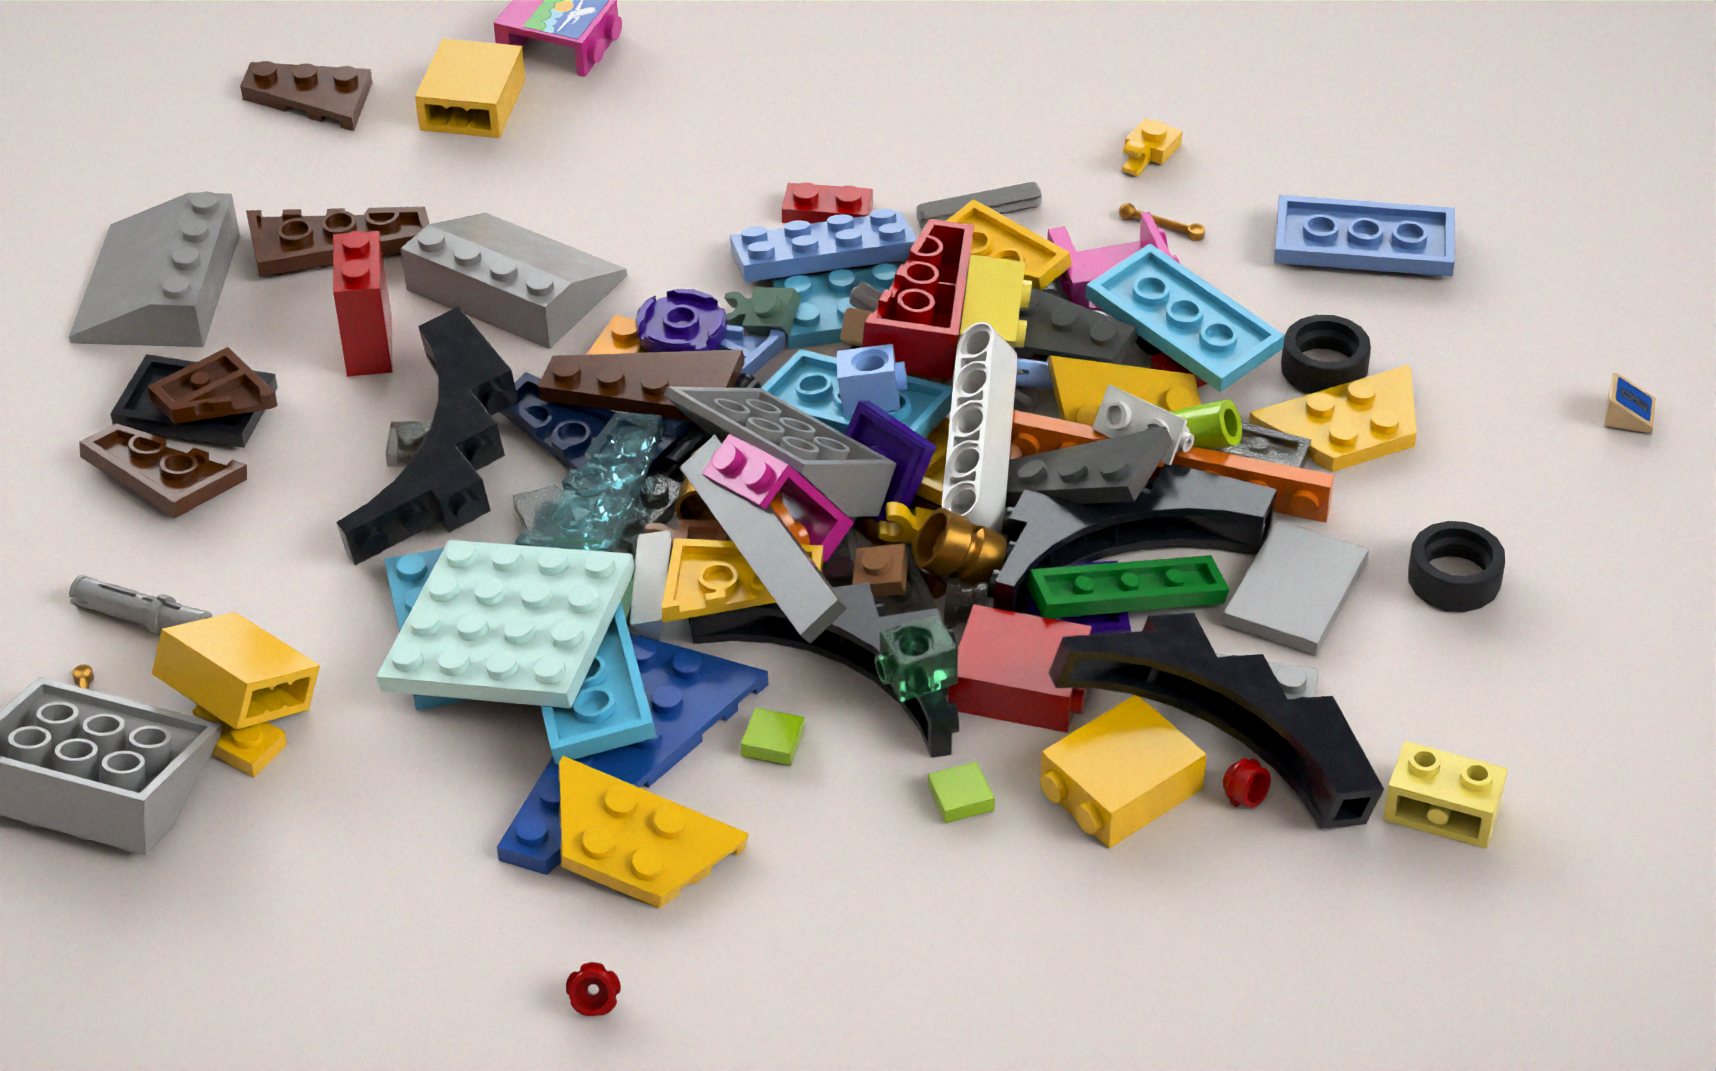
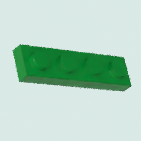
[1026,555,1230,618]

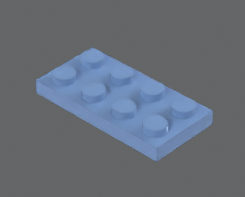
[1274,195,1455,276]
[730,208,917,282]

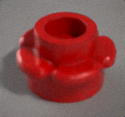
[1223,758,1271,808]
[566,962,621,1016]

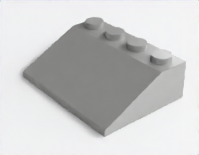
[69,191,240,347]
[401,213,627,349]
[664,386,897,522]
[0,677,222,855]

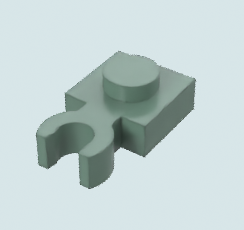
[724,287,801,336]

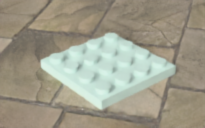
[376,540,635,708]

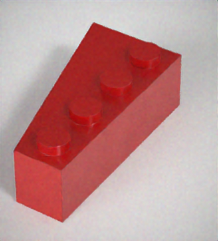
[862,219,974,379]

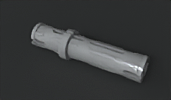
[69,575,212,635]

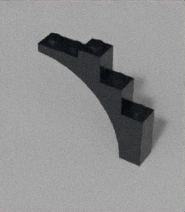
[336,306,519,565]
[988,463,1277,613]
[688,582,959,758]
[1049,613,1384,829]

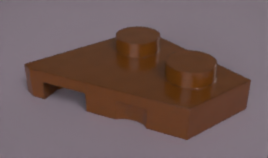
[147,347,278,424]

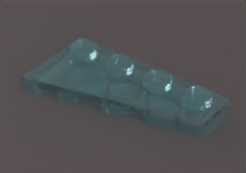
[515,413,664,552]

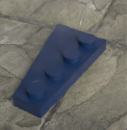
[500,372,676,508]

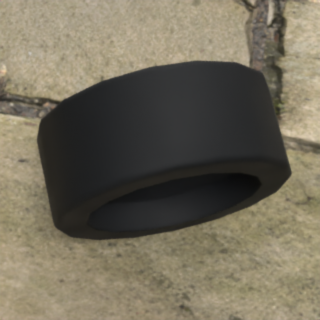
[1281,315,1371,394]
[1408,521,1505,612]

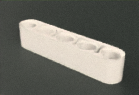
[942,322,1018,532]

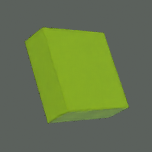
[740,707,805,766]
[928,761,995,823]

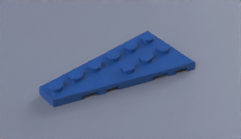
[497,632,769,875]

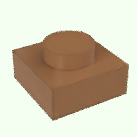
[852,544,909,597]

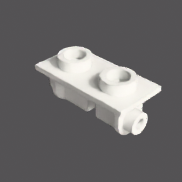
[1092,385,1195,465]

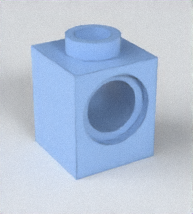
[837,344,908,417]

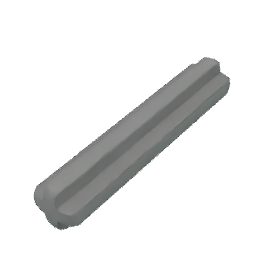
[916,182,1042,228]

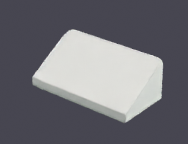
[630,530,671,641]

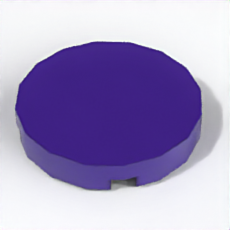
[635,289,727,352]

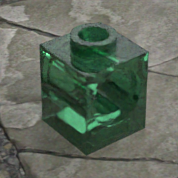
[875,614,958,702]

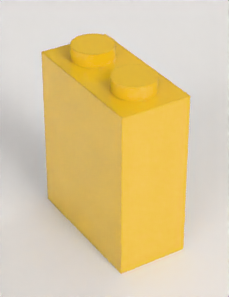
[415,38,526,138]
[151,612,320,730]
[1040,695,1207,848]

